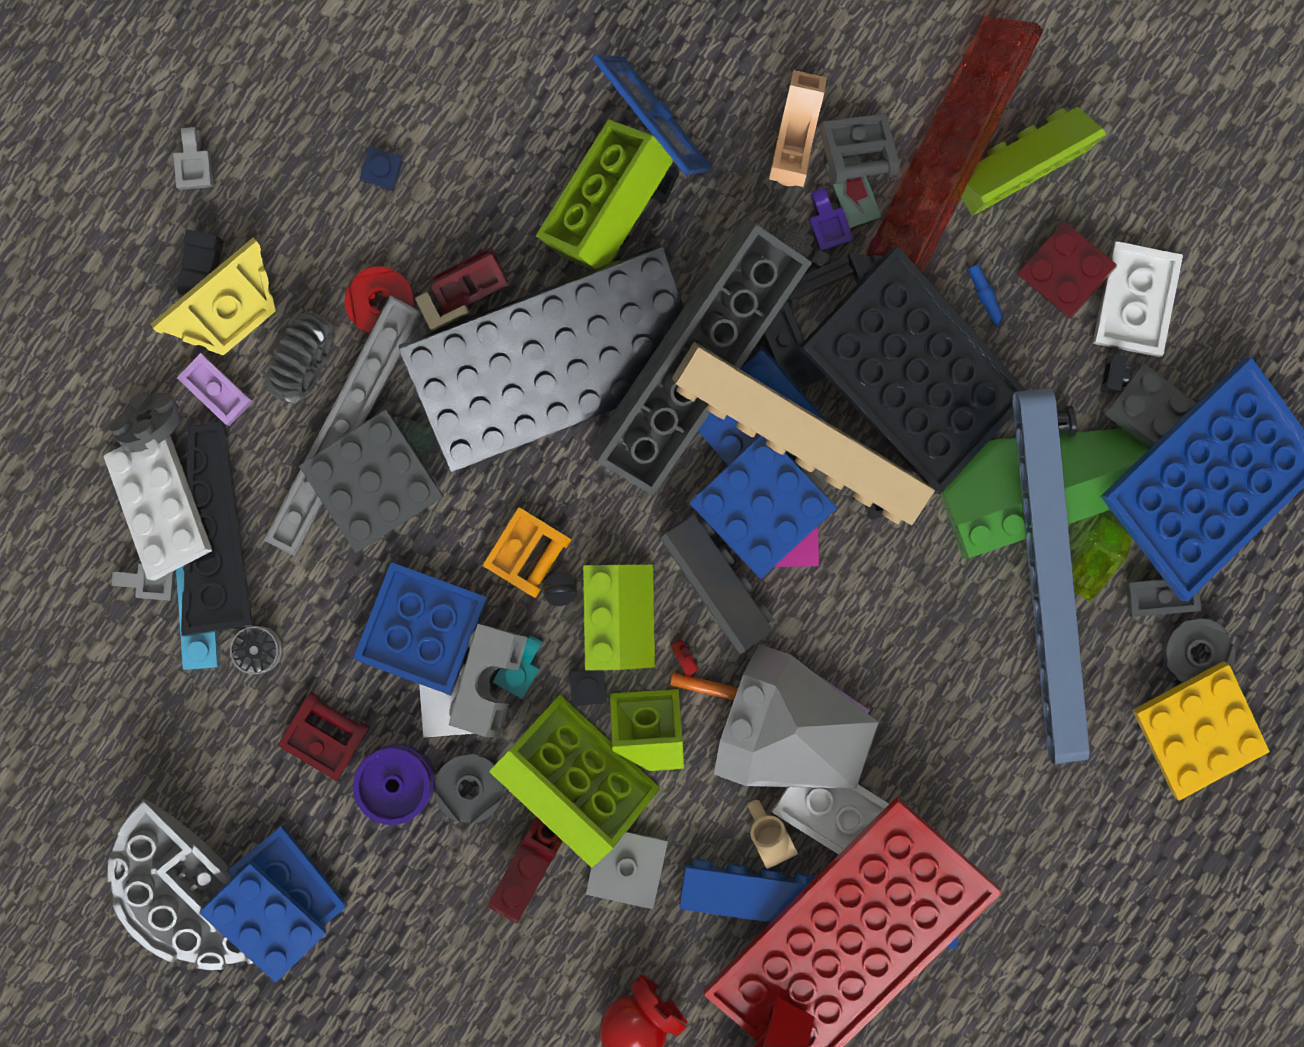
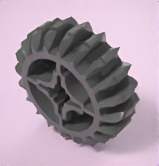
[265,311,335,404]

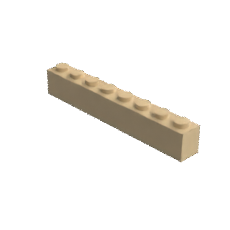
[672,342,935,525]

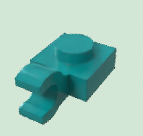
[492,635,543,699]

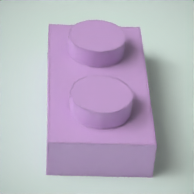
[177,353,253,426]

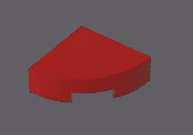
[670,639,698,676]

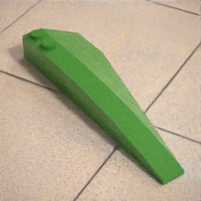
[940,428,1149,559]

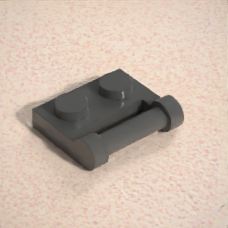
[819,113,900,184]

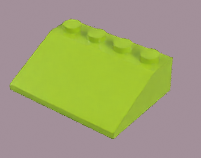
[489,694,660,868]

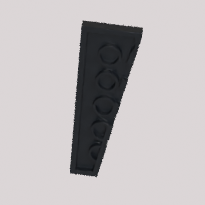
[181,421,253,637]

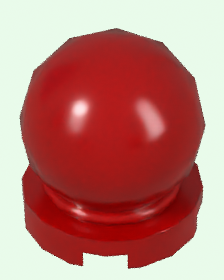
[598,974,688,1047]

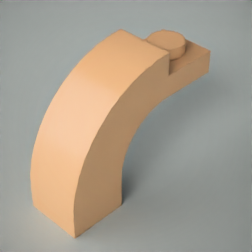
[769,70,827,187]

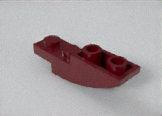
[487,816,563,923]

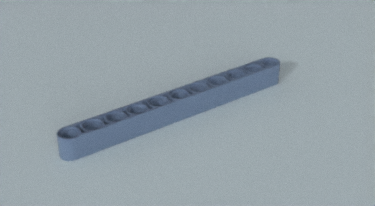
[1012,387,1089,765]

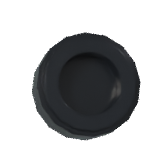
[543,572,577,606]

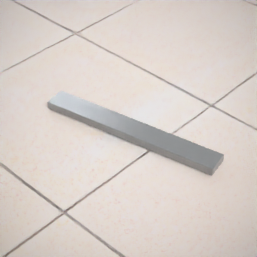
[264,296,422,556]

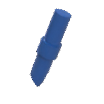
[967,263,1004,328]

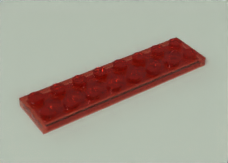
[866,17,1044,274]

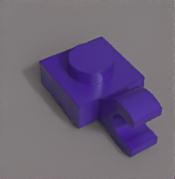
[809,188,854,252]

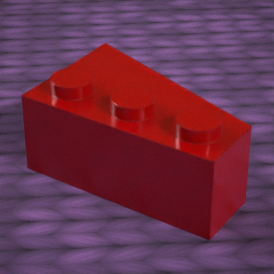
[753,997,815,1047]

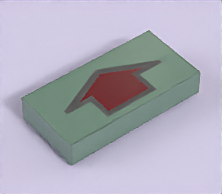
[825,155,881,230]

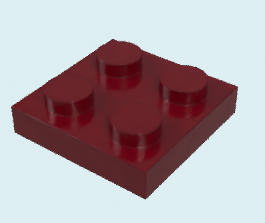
[1017,222,1117,319]

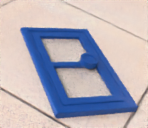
[592,54,713,175]

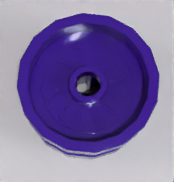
[353,743,436,826]

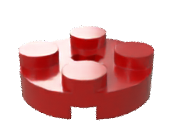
[345,266,415,334]

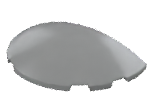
[107,799,253,970]

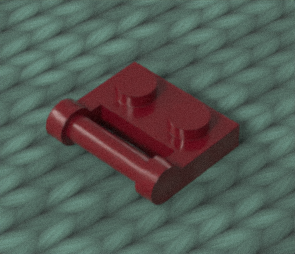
[277,691,370,781]

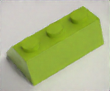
[583,564,655,671]

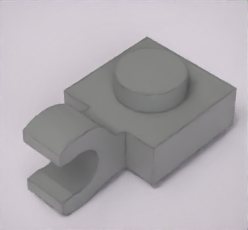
[173,127,214,190]
[111,563,176,601]

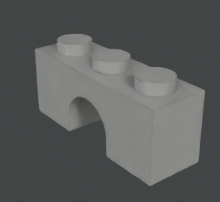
[449,624,528,738]

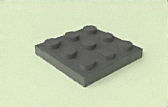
[299,409,444,553]

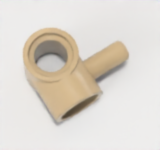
[748,800,798,870]

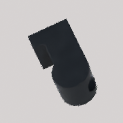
[177,229,224,296]

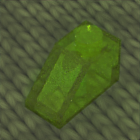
[1072,517,1132,601]

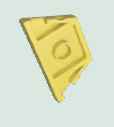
[150,237,276,355]

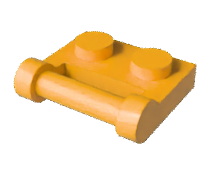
[482,507,572,598]

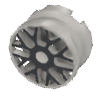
[230,626,283,675]

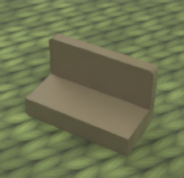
[415,292,471,332]

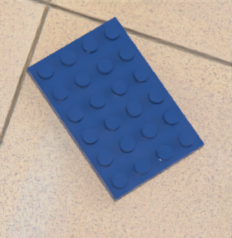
[1100,358,1304,602]

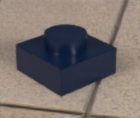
[359,146,404,191]

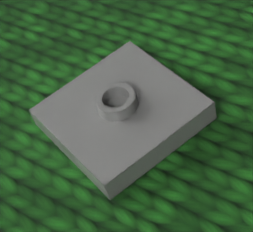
[586,831,668,909]

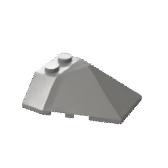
[714,644,879,789]

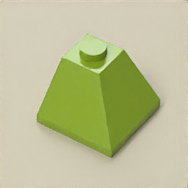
[610,689,684,771]

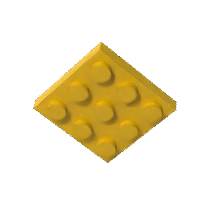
[1133,661,1270,801]

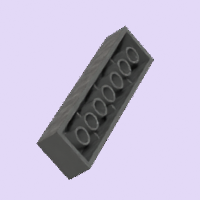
[589,217,812,496]

